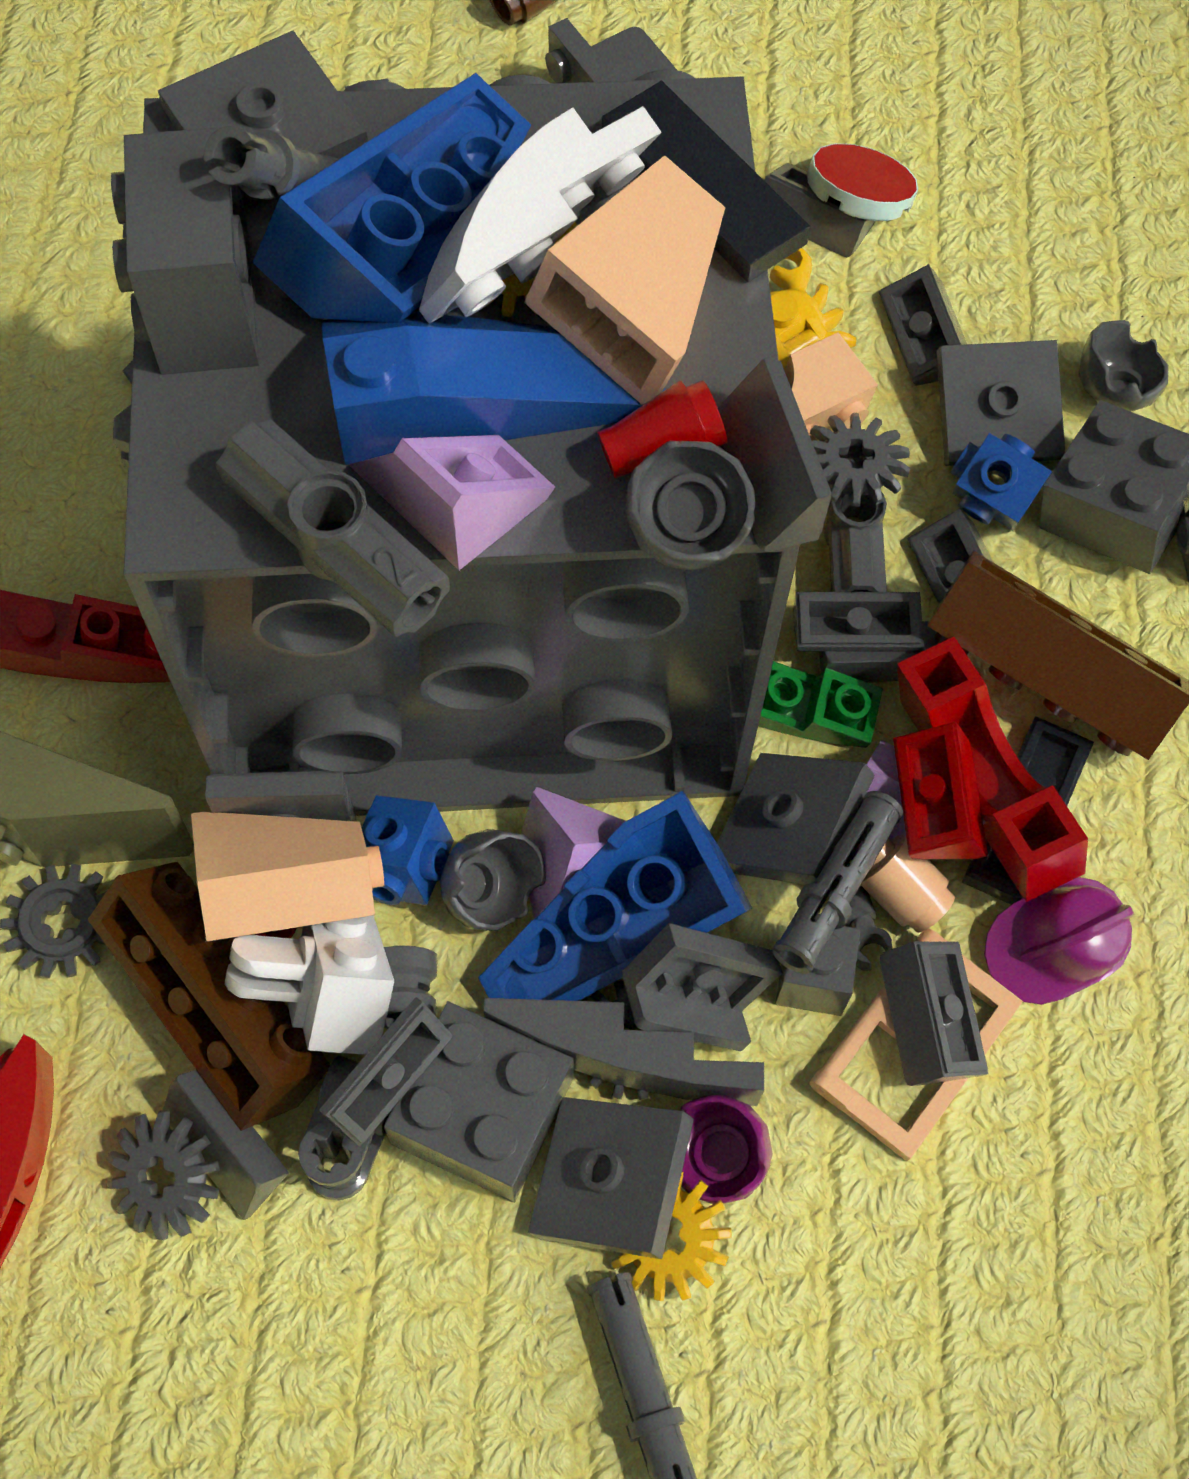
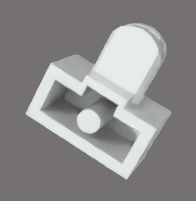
[225,915,394,1055]

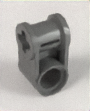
[298,1055,394,1201]

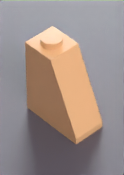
[524,155,725,405]
[191,811,384,941]

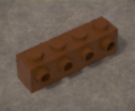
[928,551,1189,760]
[88,861,331,1131]

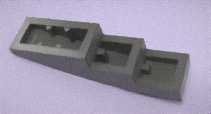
[484,998,764,1106]

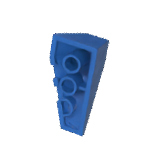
[252,73,531,323]
[321,311,666,465]
[478,791,752,1001]

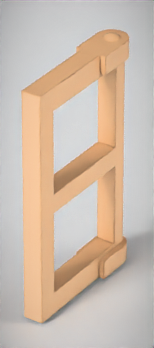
[809,928,1023,1161]

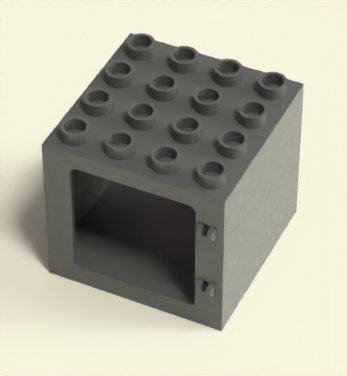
[113,69,800,816]

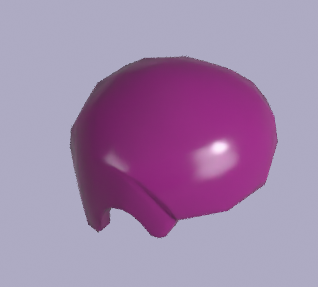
[681,1095,773,1204]

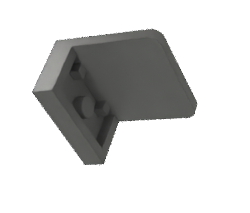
[545,18,677,83]

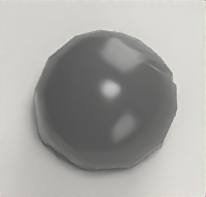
[1078,320,1169,411]
[625,441,755,571]
[440,829,546,931]

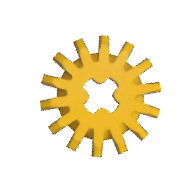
[611,1172,732,1301]

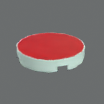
[807,143,918,221]

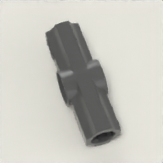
[216,419,450,637]
[824,429,887,592]

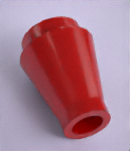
[597,380,727,479]

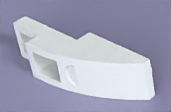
[419,106,662,324]

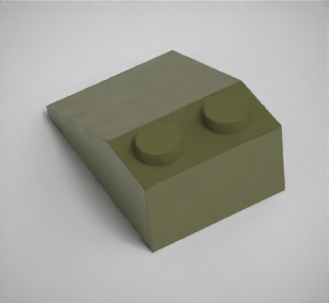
[0,731,194,867]

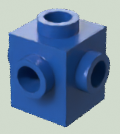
[950,433,1052,531]
[361,795,454,905]

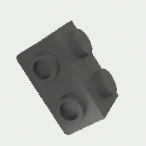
[622,923,783,1051]

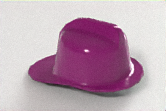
[984,877,1134,1005]

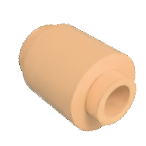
[861,835,955,933]

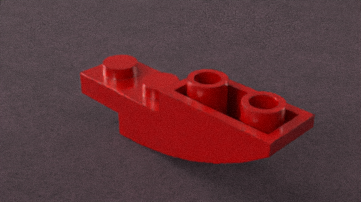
[0,590,171,683]
[0,1034,54,1268]

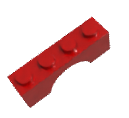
[897,637,1088,902]

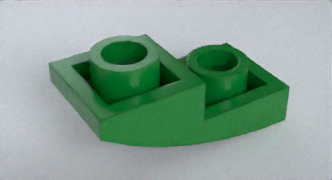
[758,661,883,748]

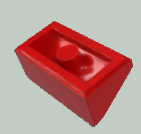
[893,722,988,859]

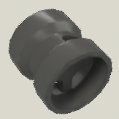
[384,946,438,1029]

